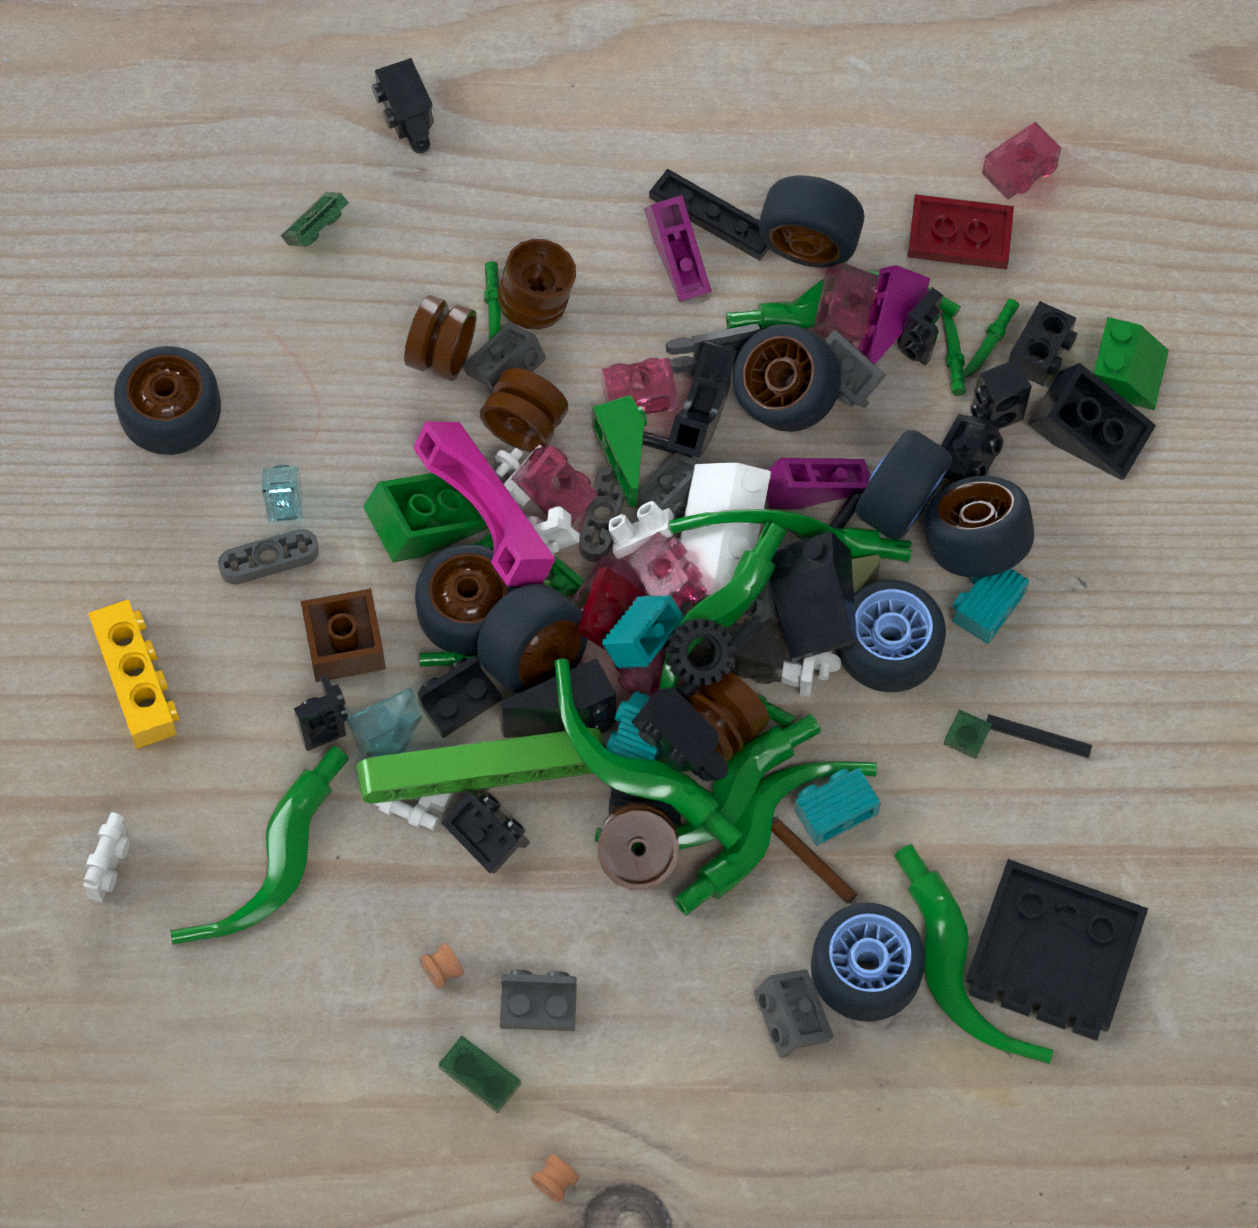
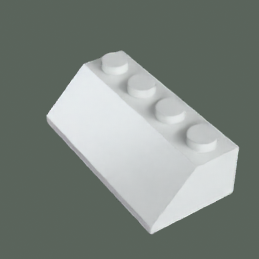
[669,463,771,604]

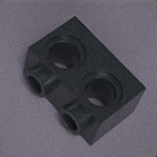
[1008,301,1078,386]
[970,359,1032,430]

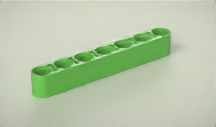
[356,728,604,804]

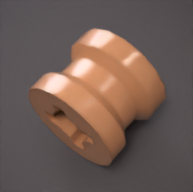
[419,943,464,990]
[531,1154,579,1203]

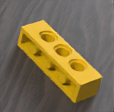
[88,599,180,749]

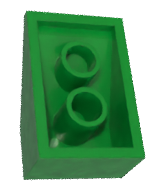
[363,473,488,563]

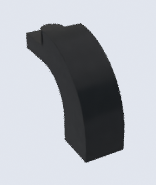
[666,341,739,458]

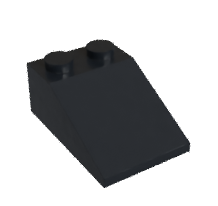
[1028,363,1156,480]
[770,531,857,662]
[499,658,616,737]

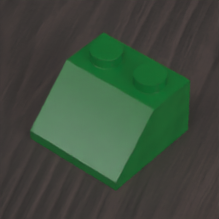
[1093,317,1169,410]

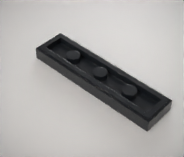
[649,168,770,261]

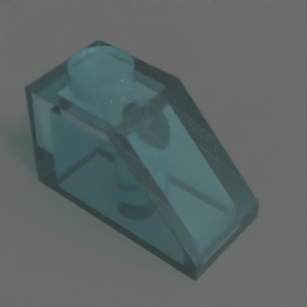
[262,465,303,522]
[346,687,422,759]

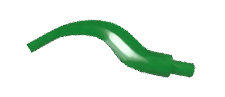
[726,270,961,331]
[669,509,912,563]
[660,521,787,689]
[555,659,743,850]
[595,713,821,850]
[170,746,349,945]
[673,761,877,916]
[894,844,1053,1064]

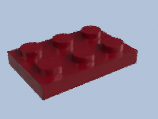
[907,194,1014,270]
[576,567,674,682]

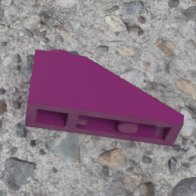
[644,195,712,302]
[859,265,930,364]
[766,457,871,509]

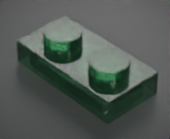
[281,192,349,247]
[438,1036,521,1113]

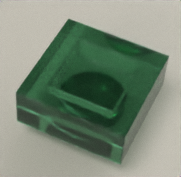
[944,709,992,759]

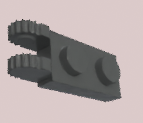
[666,324,760,374]

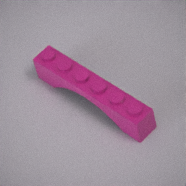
[413,421,556,586]

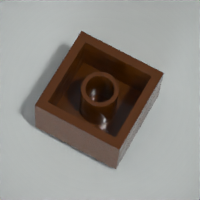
[301,588,386,682]

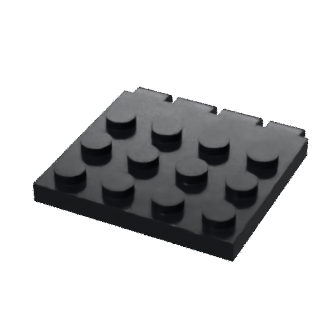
[965,859,1149,1041]

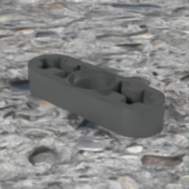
[579,466,625,562]
[218,529,319,584]

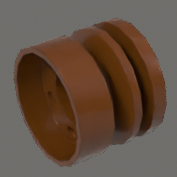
[497,239,576,330]
[686,672,770,764]

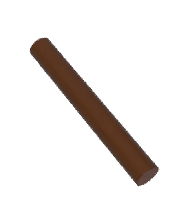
[771,819,858,904]

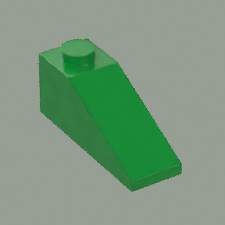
[592,395,647,508]

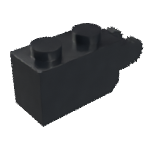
[372,58,434,154]
[631,687,729,781]

